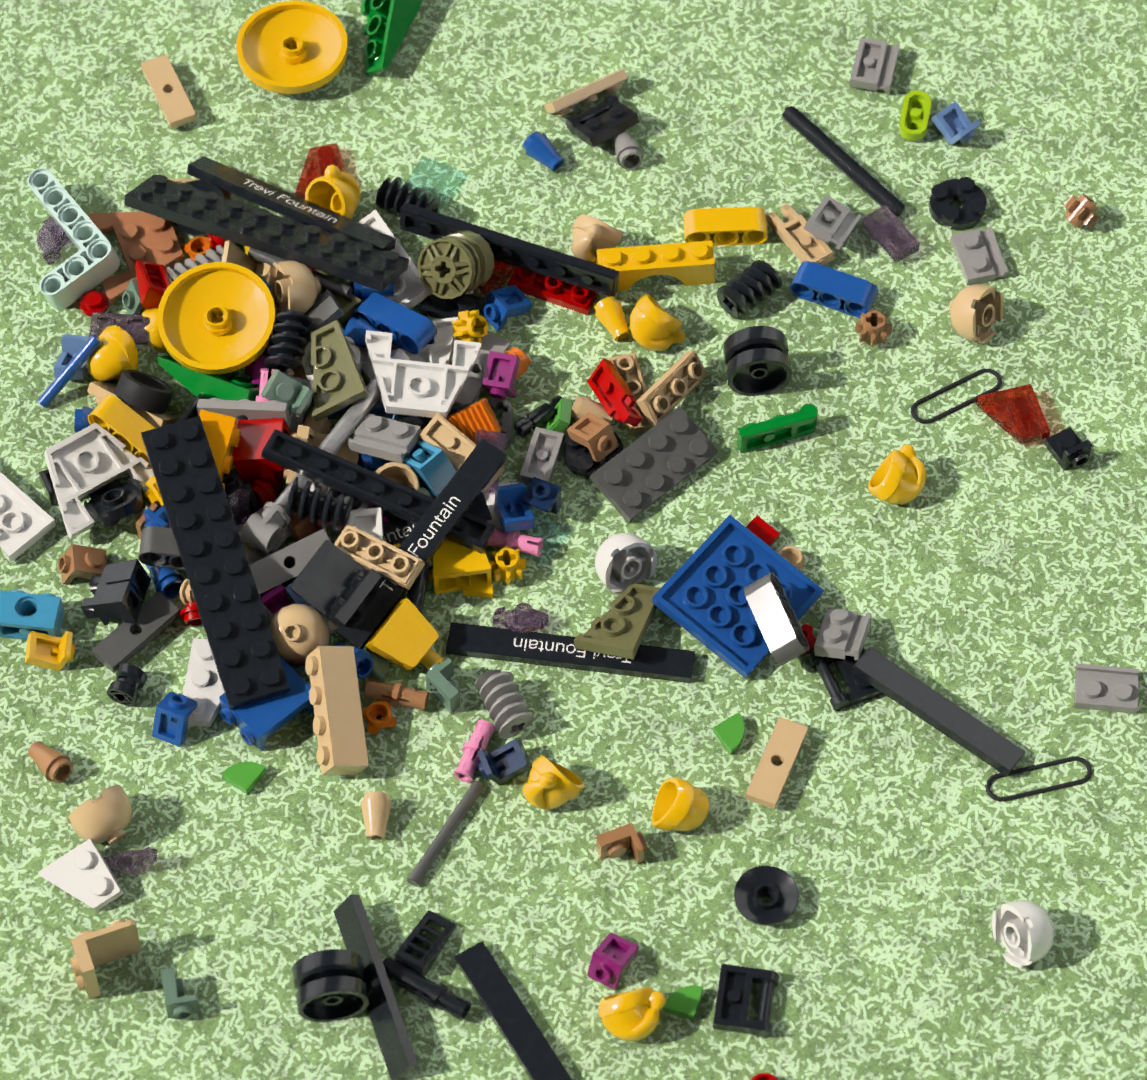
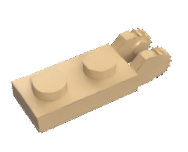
[766,204,834,265]

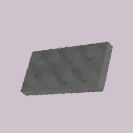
[590,406,718,523]

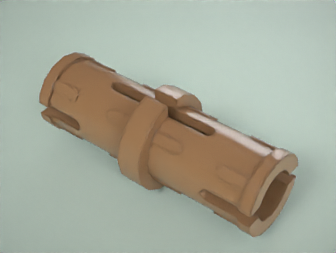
[364,678,430,711]

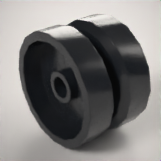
[723,326,792,396]
[292,949,369,1022]

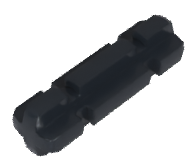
[514,395,562,437]

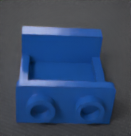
[219,655,314,751]

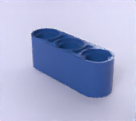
[790,261,879,318]
[353,293,437,354]

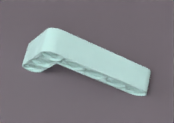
[27,168,120,310]

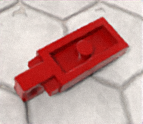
[587,358,643,427]

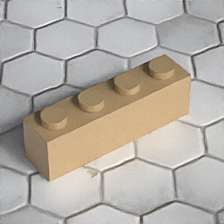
[305,646,369,775]

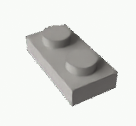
[519,427,565,484]

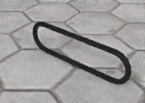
[911,368,1002,424]
[985,756,1092,802]

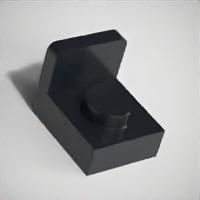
[1044,427,1092,471]

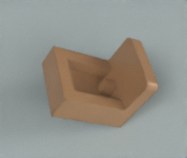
[58,544,107,585]

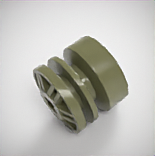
[418,231,494,299]

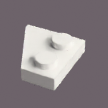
[38,839,124,911]

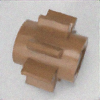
[1063,193,1100,229]
[855,309,892,347]

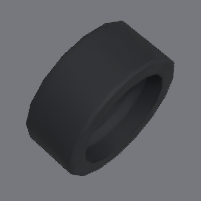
[114,369,175,414]

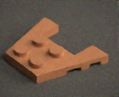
[86,212,184,306]

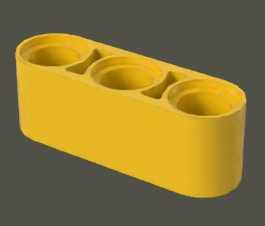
[683,207,768,246]
[88,395,155,468]

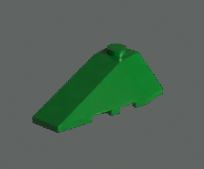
[361,0,423,76]
[156,355,260,401]

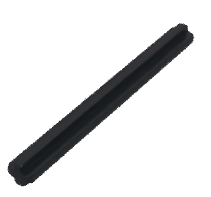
[782,106,905,218]

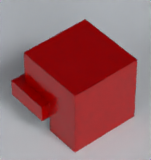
[232,418,291,493]

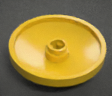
[236,0,348,94]
[157,262,276,374]

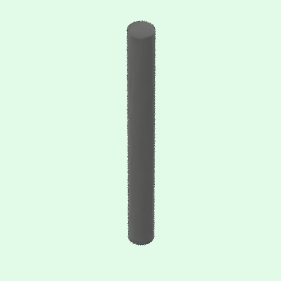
[248,248,353,298]
[407,780,484,887]

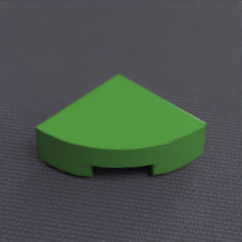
[546,397,572,433]
[713,712,745,755]
[222,762,267,795]
[663,986,703,1020]

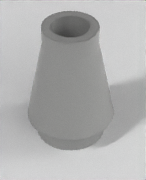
[613,130,644,170]

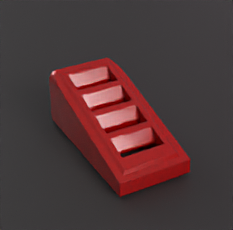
[135,260,171,309]

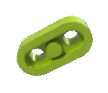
[899,90,932,141]

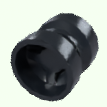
[107,663,148,706]

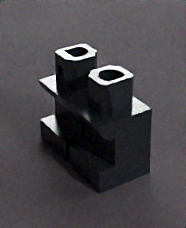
[81,559,151,626]

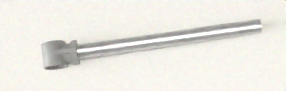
[241,350,409,554]

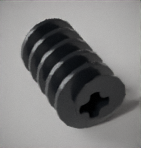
[376,177,440,218]
[717,260,782,319]
[264,309,312,375]
[287,477,354,533]

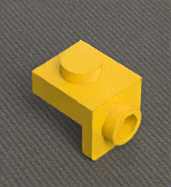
[25,631,76,671]

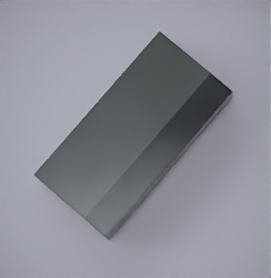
[298,290,344,349]

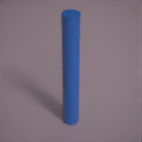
[37,334,102,408]

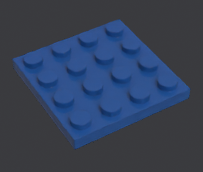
[651,515,824,679]

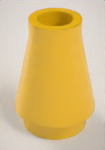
[594,296,630,342]

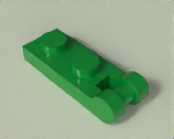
[737,404,818,453]

